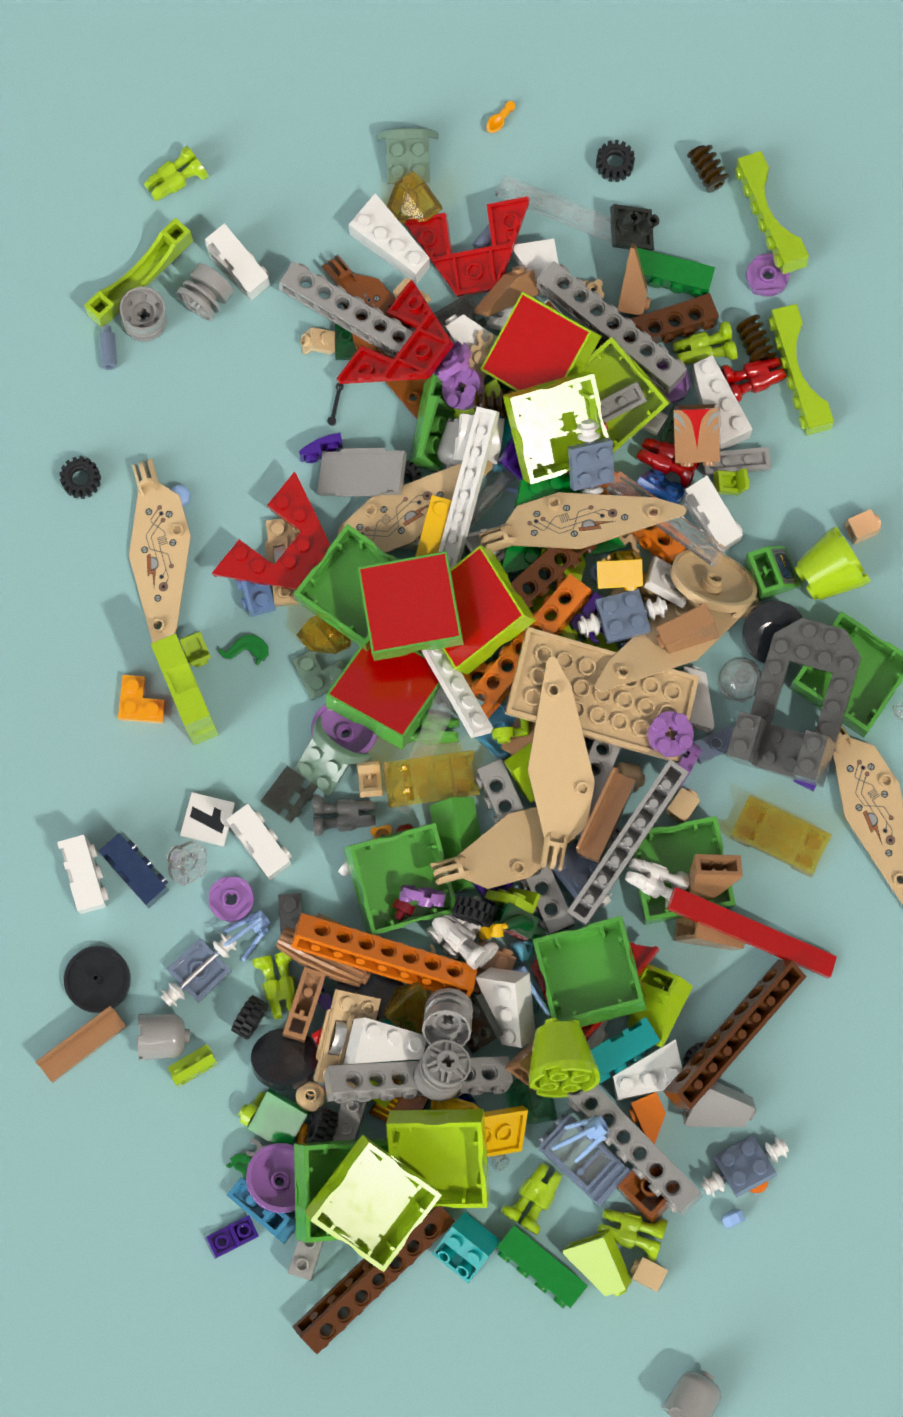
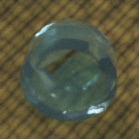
[532,995,549,1014]

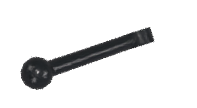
[328,383,344,426]

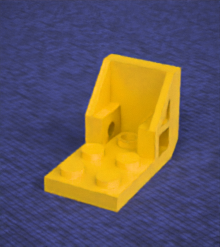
[430,1097,528,1157]

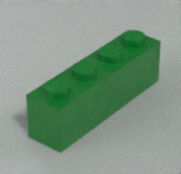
[624,247,715,298]
[496,1225,588,1309]

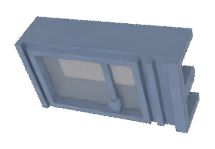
[537,1113,631,1206]

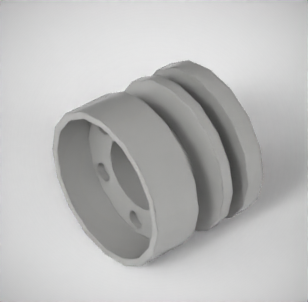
[176,263,234,321]
[120,286,167,342]
[422,988,474,1046]
[414,1039,471,1101]

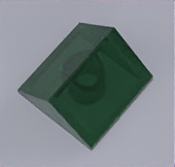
[505,1079,557,1126]

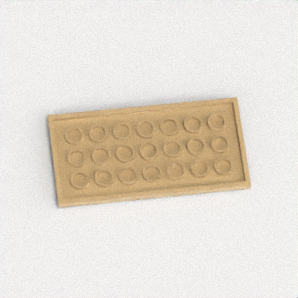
[505,627,699,763]

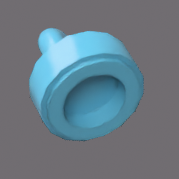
[511,940,534,964]

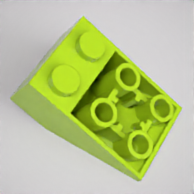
[628,964,693,1048]

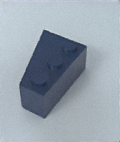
[99,833,169,908]

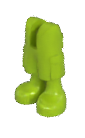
[144,145,209,201]
[672,321,738,365]
[252,952,297,1020]
[501,1162,563,1235]
[597,1209,668,1262]

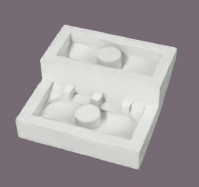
[454,414,504,465]

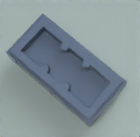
[693,725,734,764]

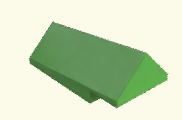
[409,375,455,473]
[429,797,481,894]

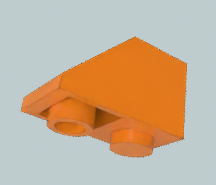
[628,1092,666,1144]

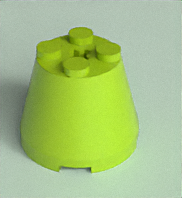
[794,526,871,600]
[528,1018,600,1098]

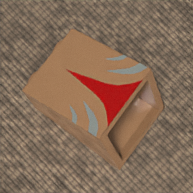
[674,404,721,467]

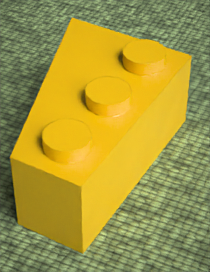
[597,550,643,591]

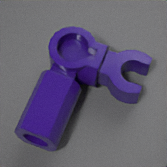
[572,592,604,645]

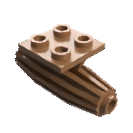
[276,913,371,987]

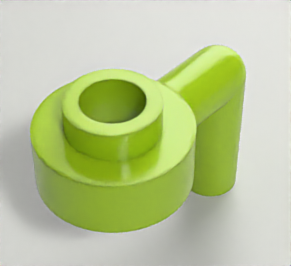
[492,718,530,744]
[238,1092,266,1127]

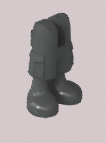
[313,794,376,836]

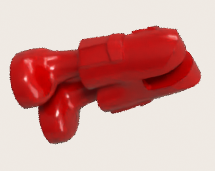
[720,357,786,402]
[636,438,701,489]

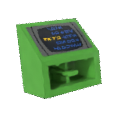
[744,546,801,601]

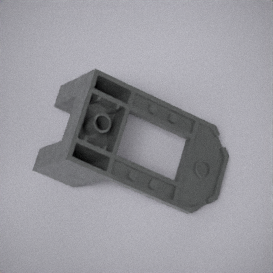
[726,618,862,787]

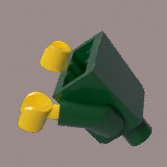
[478,903,547,941]

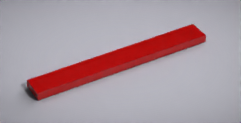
[667,887,837,978]

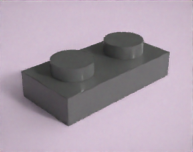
[278,893,302,934]

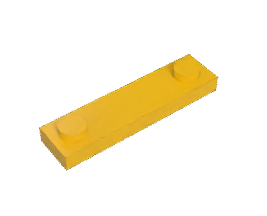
[415,495,452,557]

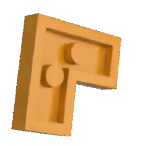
[118,675,166,723]

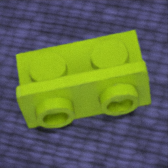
[485,887,541,915]
[168,1044,219,1087]

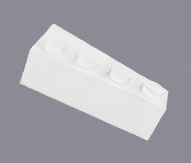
[349,193,430,284]
[691,355,753,451]

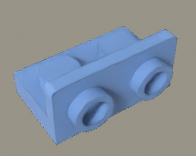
[236,580,276,617]

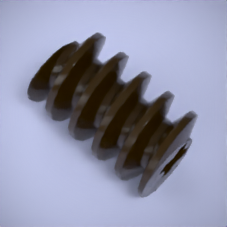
[687,145,729,193]
[736,315,776,362]
[474,390,512,419]

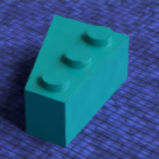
[591,1017,660,1084]

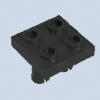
[610,204,660,251]
[466,994,504,1053]

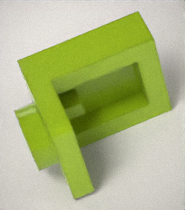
[713,468,750,496]
[179,630,211,667]

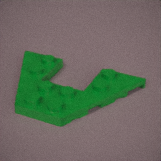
[502,473,626,574]

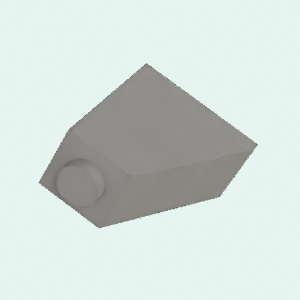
[683,1082,756,1127]

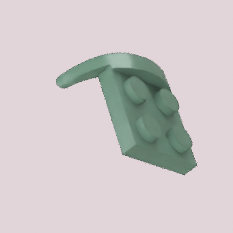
[376,128,439,184]
[294,716,371,796]

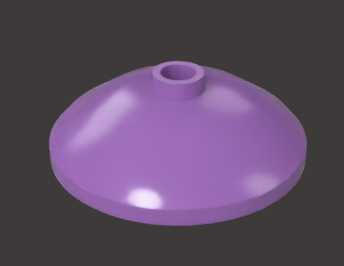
[311,703,378,754]
[246,1143,295,1213]

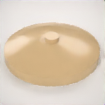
[670,549,757,613]

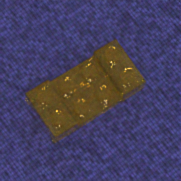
[383,750,480,808]
[729,795,832,878]

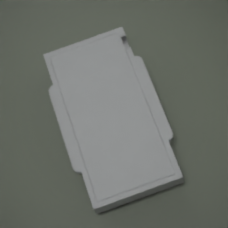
[317,448,407,497]

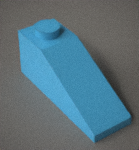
[226,1177,296,1244]

